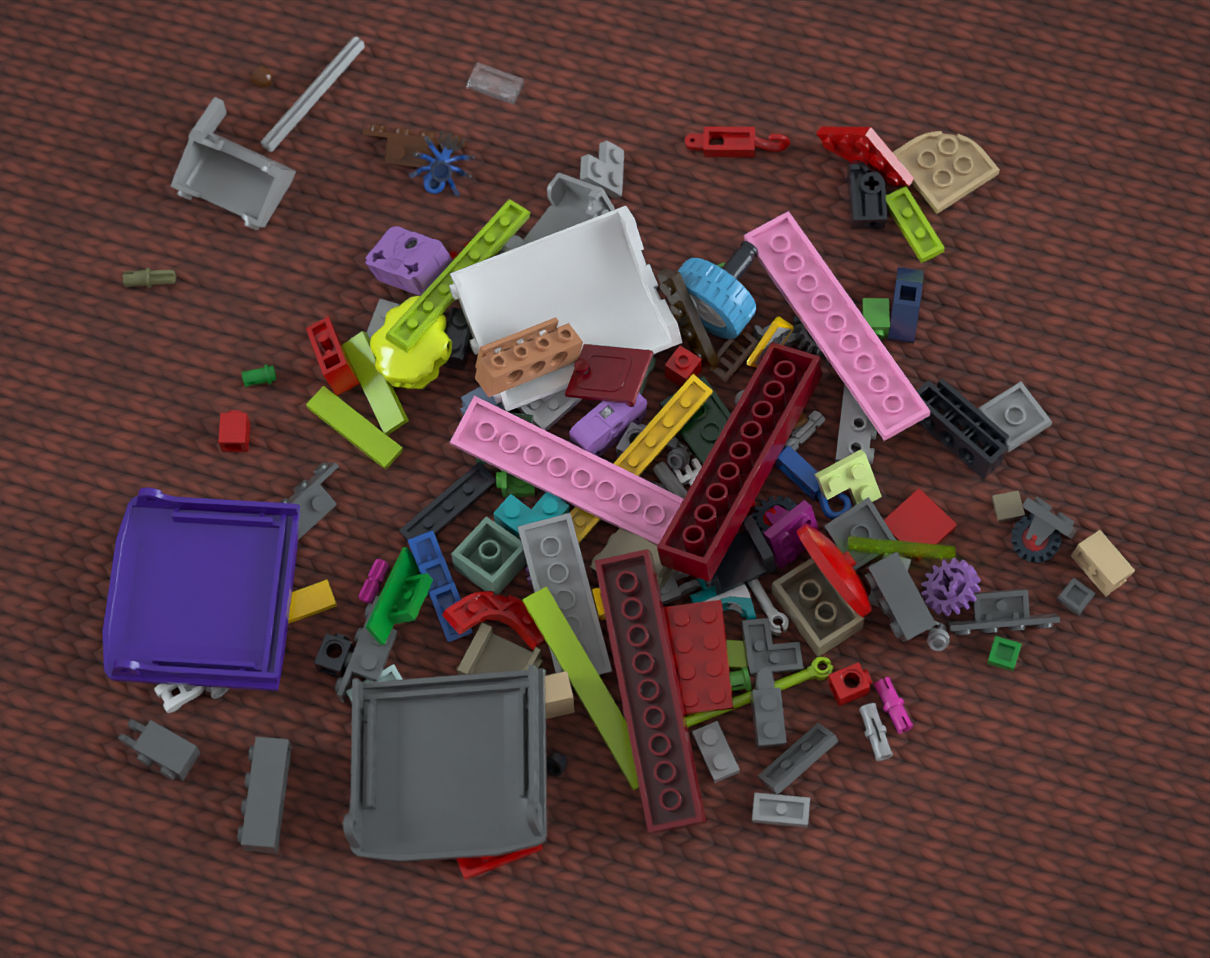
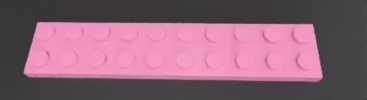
[744,211,930,441]
[450,396,683,546]

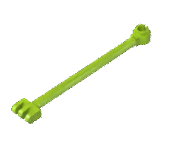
[685,657,833,728]

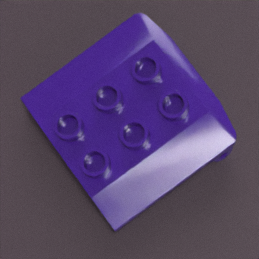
[103,487,301,691]

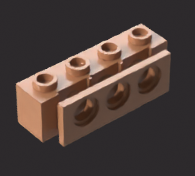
[475,317,583,397]

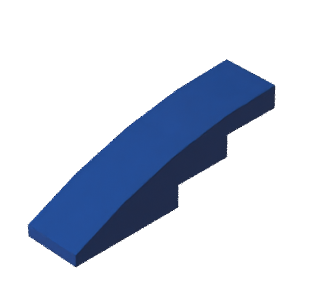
[407,530,473,642]

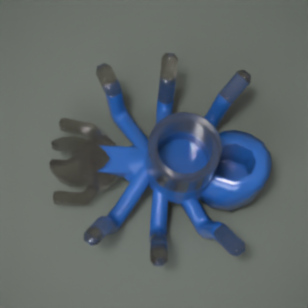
[409,131,475,197]

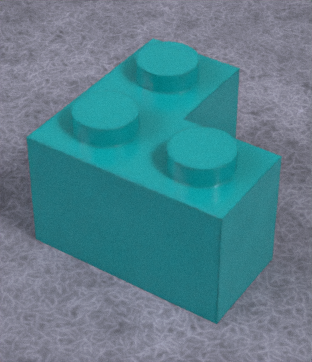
[493,492,570,540]

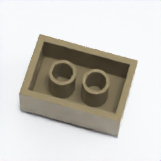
[772,558,864,658]

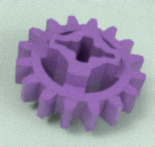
[921,558,980,616]

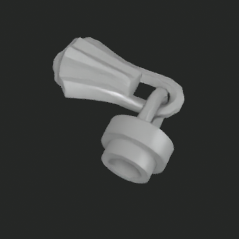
[927,621,950,651]

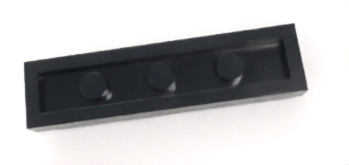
[399,462,496,542]

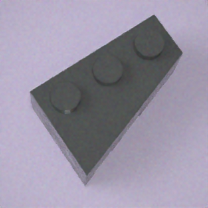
[860,552,936,641]

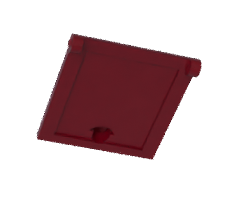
[565,344,654,407]

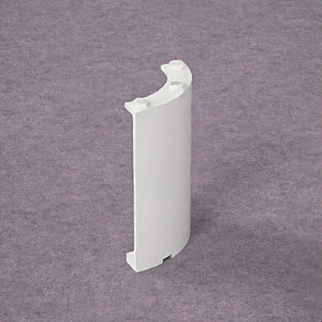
[449,206,682,412]

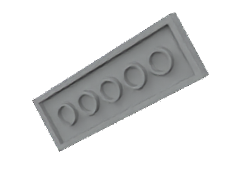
[518,513,612,675]

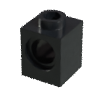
[314,633,354,678]

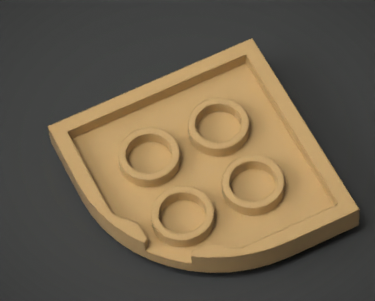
[892,131,1000,214]

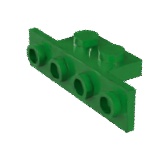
[365,547,433,645]

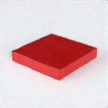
[884,488,957,562]

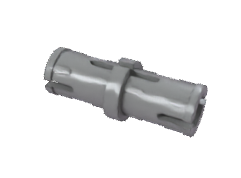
[859,703,893,761]

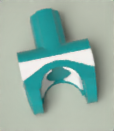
[689,578,756,620]

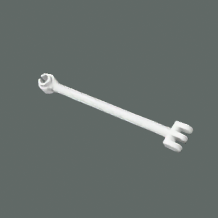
[672,458,789,636]

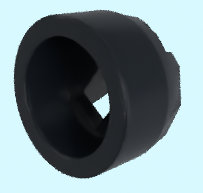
[546,751,568,776]

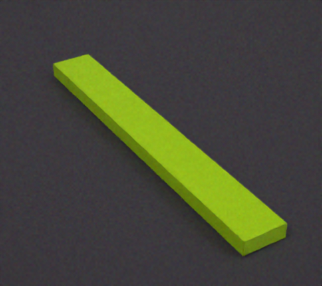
[386,199,530,353]
[523,586,639,790]

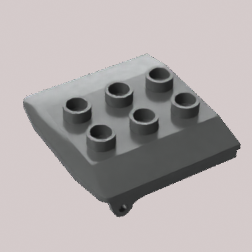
[343,665,547,862]

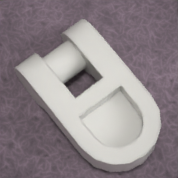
[154,684,205,713]

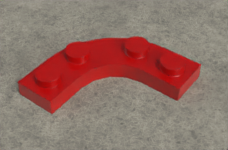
[442,591,546,650]

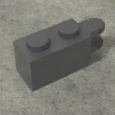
[750,668,786,749]
[118,719,201,781]

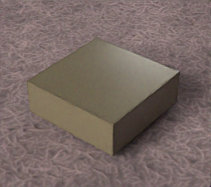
[992,490,1025,523]

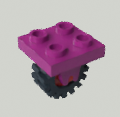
[752,496,820,569]

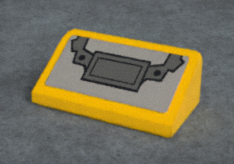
[747,316,794,368]

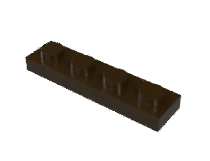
[657,269,719,366]

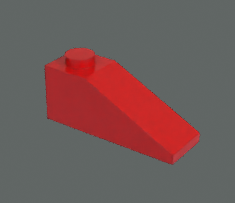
[306,316,360,396]

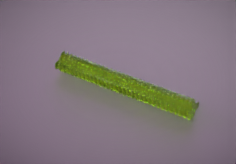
[847,536,956,560]

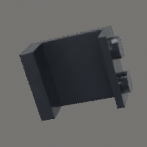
[704,515,776,596]

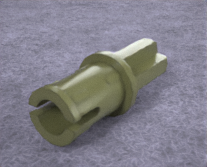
[123,267,176,288]

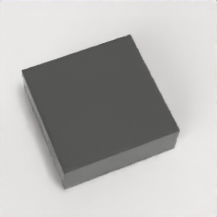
[1057,577,1096,616]

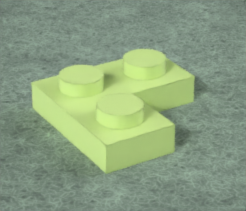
[814,450,882,505]

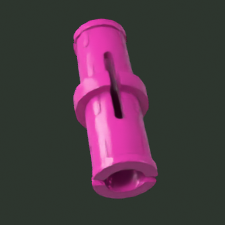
[874,677,914,734]

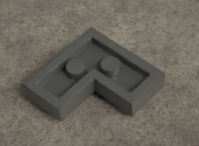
[740,618,803,676]

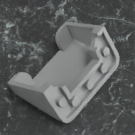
[171,129,296,230]
[500,172,616,254]

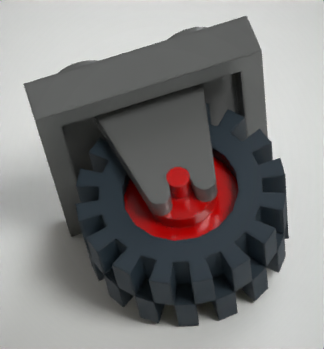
[1011,497,1077,563]

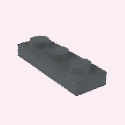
[758,723,838,795]

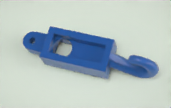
[776,446,851,520]

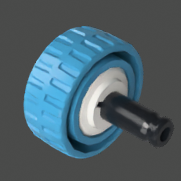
[677,241,759,339]

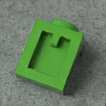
[496,470,535,497]

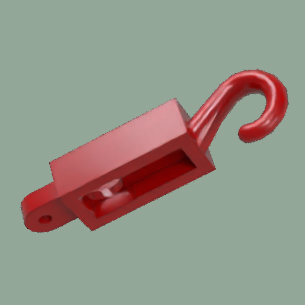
[685,127,790,157]

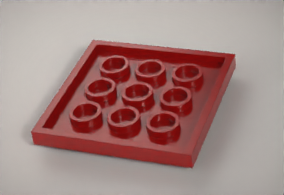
[622,600,734,721]

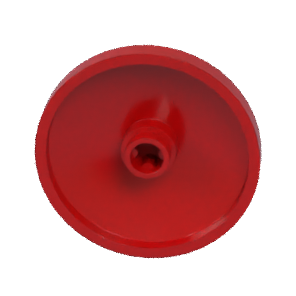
[797,523,872,617]

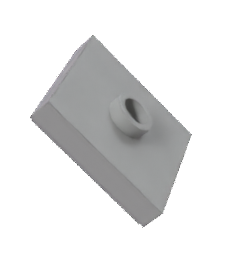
[978,382,1052,452]

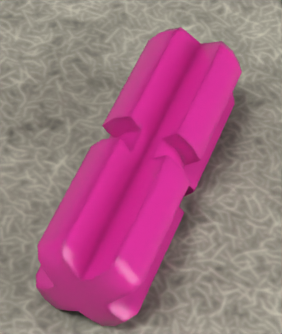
[359,559,389,604]

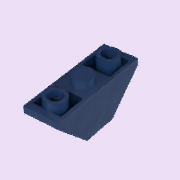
[888,267,924,343]

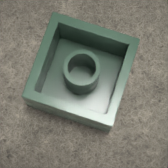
[451,517,527,595]

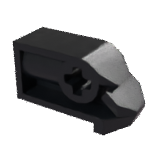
[846,160,887,229]

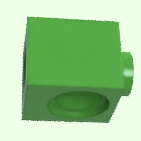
[861,298,890,340]

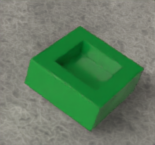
[987,636,1022,672]

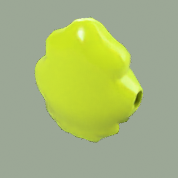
[370,296,452,389]

